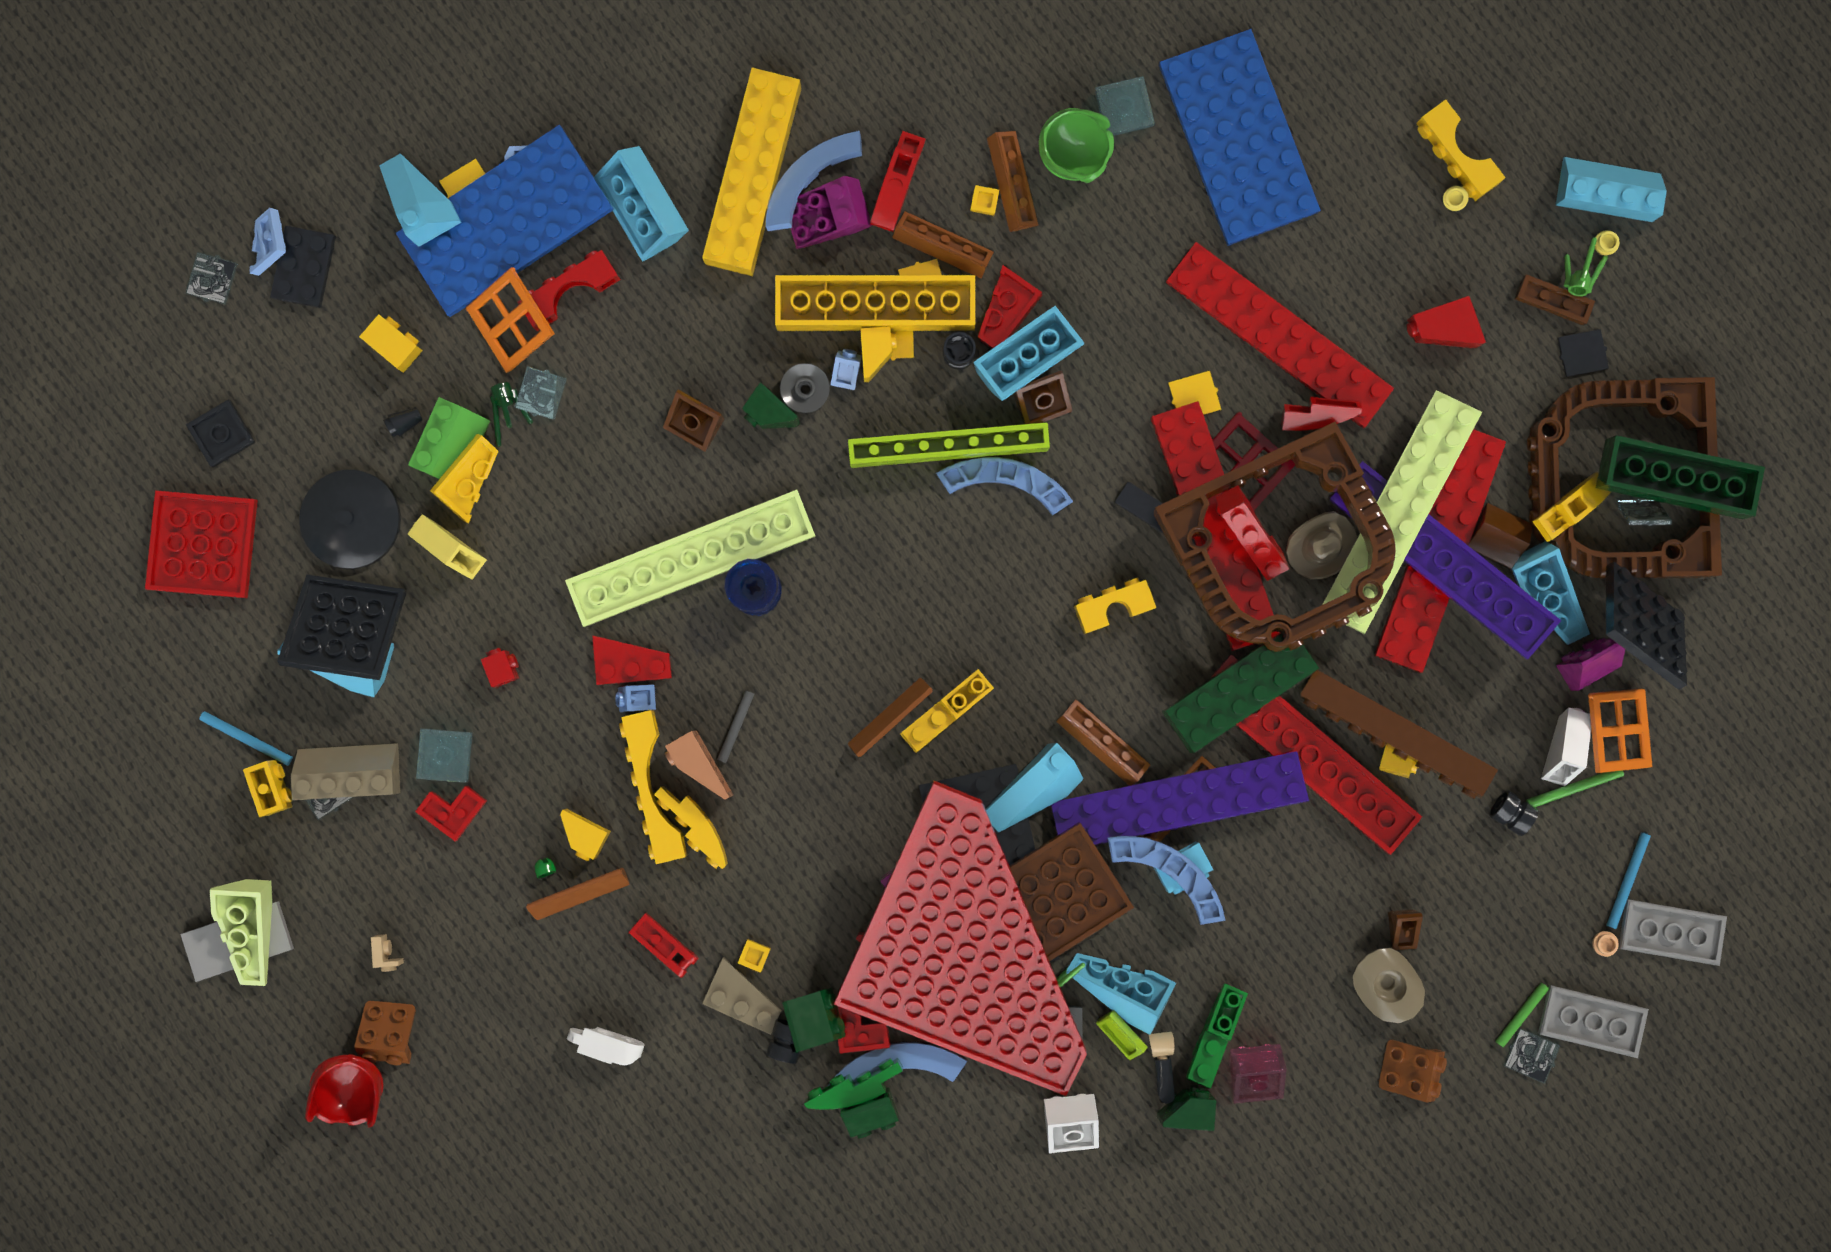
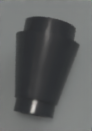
[383,407,423,438]

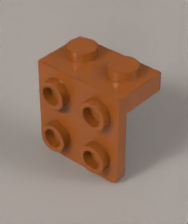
[354,1001,416,1065]
[1379,1040,1447,1102]

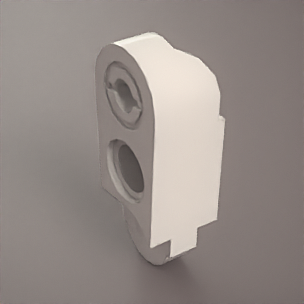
[567,1027,644,1065]

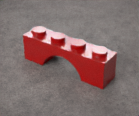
[517,250,621,331]
[1216,485,1289,581]

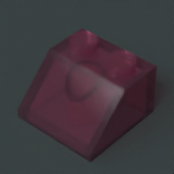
[1229,1044,1287,1103]

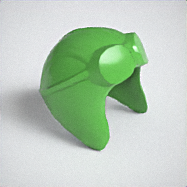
[1038,108,1114,183]

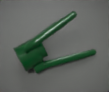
[490,382,533,447]

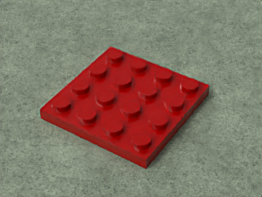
[145,490,258,599]

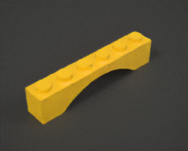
[619,710,688,864]

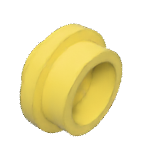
[1443,186,1468,211]
[1595,230,1619,256]

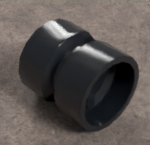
[943,332,976,370]
[1489,790,1539,836]
[766,1019,800,1064]

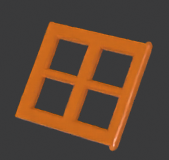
[466,267,555,373]
[1588,689,1652,773]

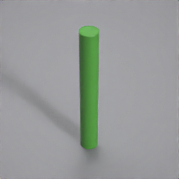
[1495,983,1549,1048]

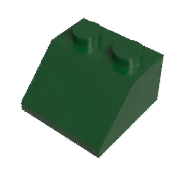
[782,988,846,1052]
[1157,1085,1216,1131]
[840,1088,899,1139]

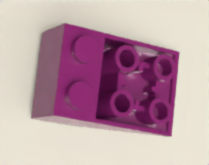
[791,176,872,249]
[1556,638,1625,691]

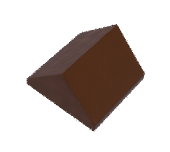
[1013,370,1072,424]
[663,389,725,452]
[1469,503,1532,569]

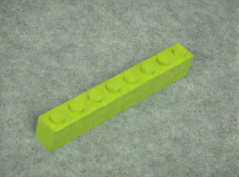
[848,423,1050,468]

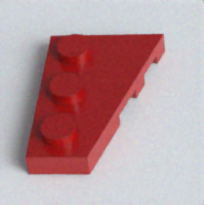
[978,265,1043,349]
[592,635,672,685]

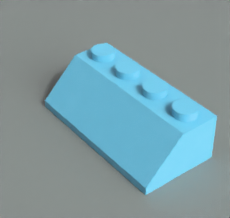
[594,146,689,262]
[1556,157,1667,222]
[974,306,1084,401]

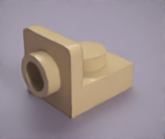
[371,934,404,972]

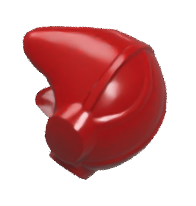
[305,1054,384,1128]

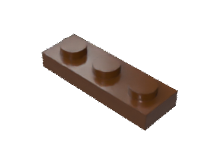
[1515,274,1595,326]

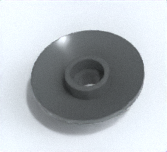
[780,364,830,413]

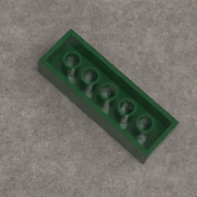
[1596,435,1765,519]
[1162,632,1319,753]

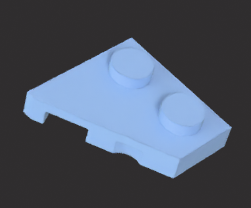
[250,208,286,276]

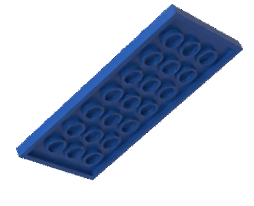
[1159,29,1321,246]
[396,125,614,317]

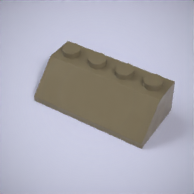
[291,744,400,800]

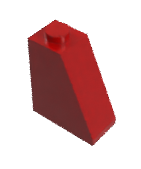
[1407,296,1486,348]

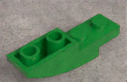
[1185,983,1248,1089]
[804,1058,903,1110]

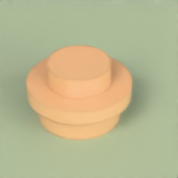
[1592,931,1619,957]

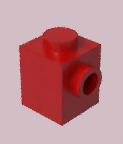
[481,648,519,688]

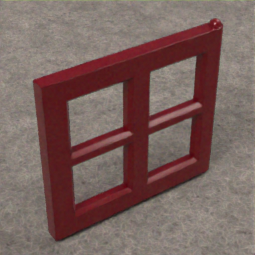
[1212,412,1295,511]

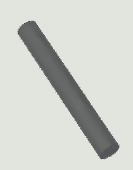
[717,690,754,763]

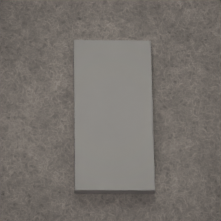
[1618,899,1727,966]
[180,901,294,982]
[1538,985,1649,1058]

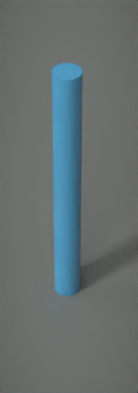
[199,711,293,766]
[1606,832,1651,929]

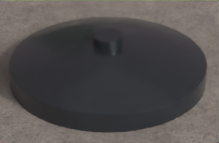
[299,470,401,569]

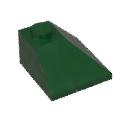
[742,382,800,429]

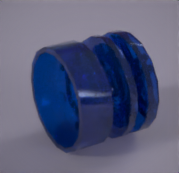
[724,559,782,616]

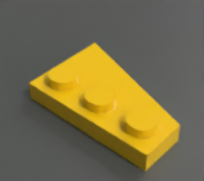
[430,434,498,523]

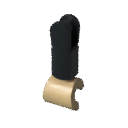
[1149,1032,1175,1104]

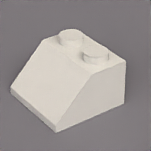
[1044,1094,1099,1153]

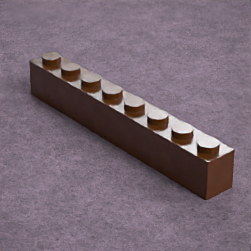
[1300,670,1498,799]

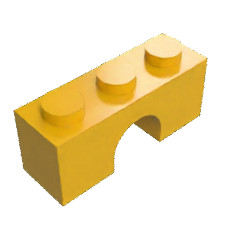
[1074,578,1156,634]

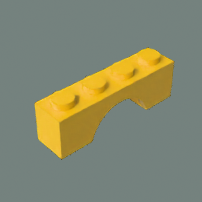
[1416,100,1505,201]

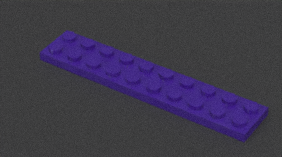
[1330,461,1562,660]
[1052,751,1309,845]

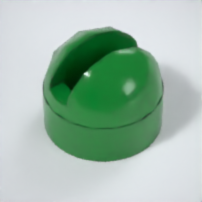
[535,858,556,878]

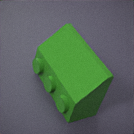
[408,397,490,479]

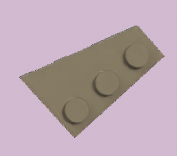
[702,957,782,1035]

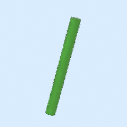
[1526,770,1624,807]

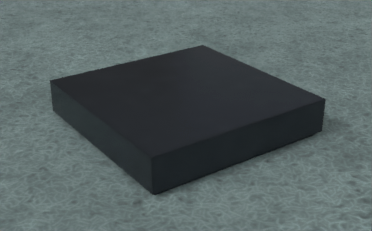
[186,399,256,468]

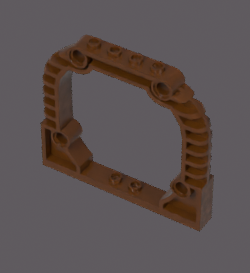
[1527,377,1722,578]
[1154,422,1396,652]

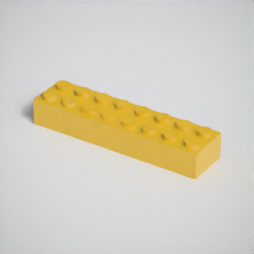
[702,68,801,276]
[775,275,975,331]

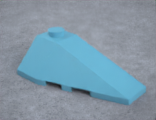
[379,154,461,247]

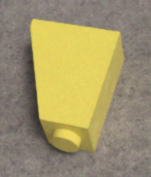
[408,514,487,579]

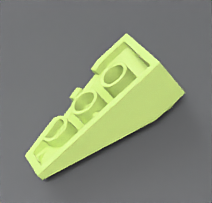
[210,879,272,986]

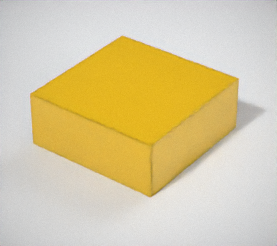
[970,185,999,216]
[738,939,771,973]

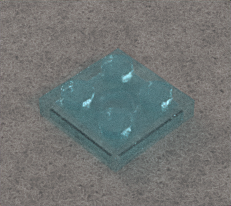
[1095,76,1155,136]
[416,729,473,783]

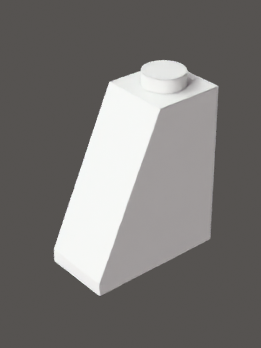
[1541,708,1591,786]

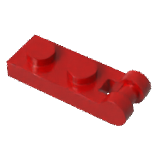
[629,913,699,978]

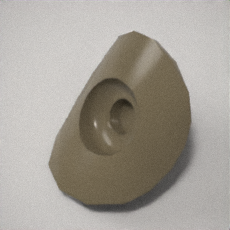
[1286,511,1358,579]
[1353,948,1425,1023]

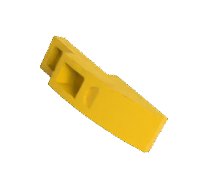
[1532,472,1611,542]
[900,669,994,753]
[654,786,728,869]

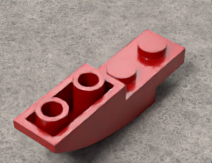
[870,131,926,232]

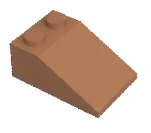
[665,731,733,800]

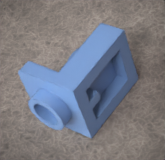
[831,349,862,390]
[615,685,656,712]

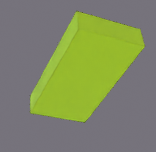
[1096,1010,1148,1060]

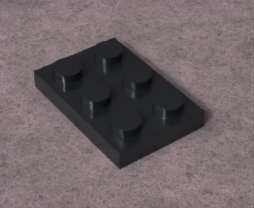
[270,225,336,308]

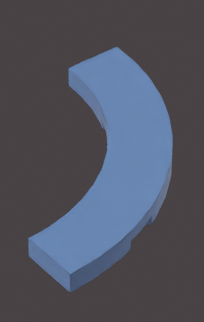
[766,131,862,231]
[936,457,1073,516]
[1107,836,1225,925]
[828,1042,967,1086]

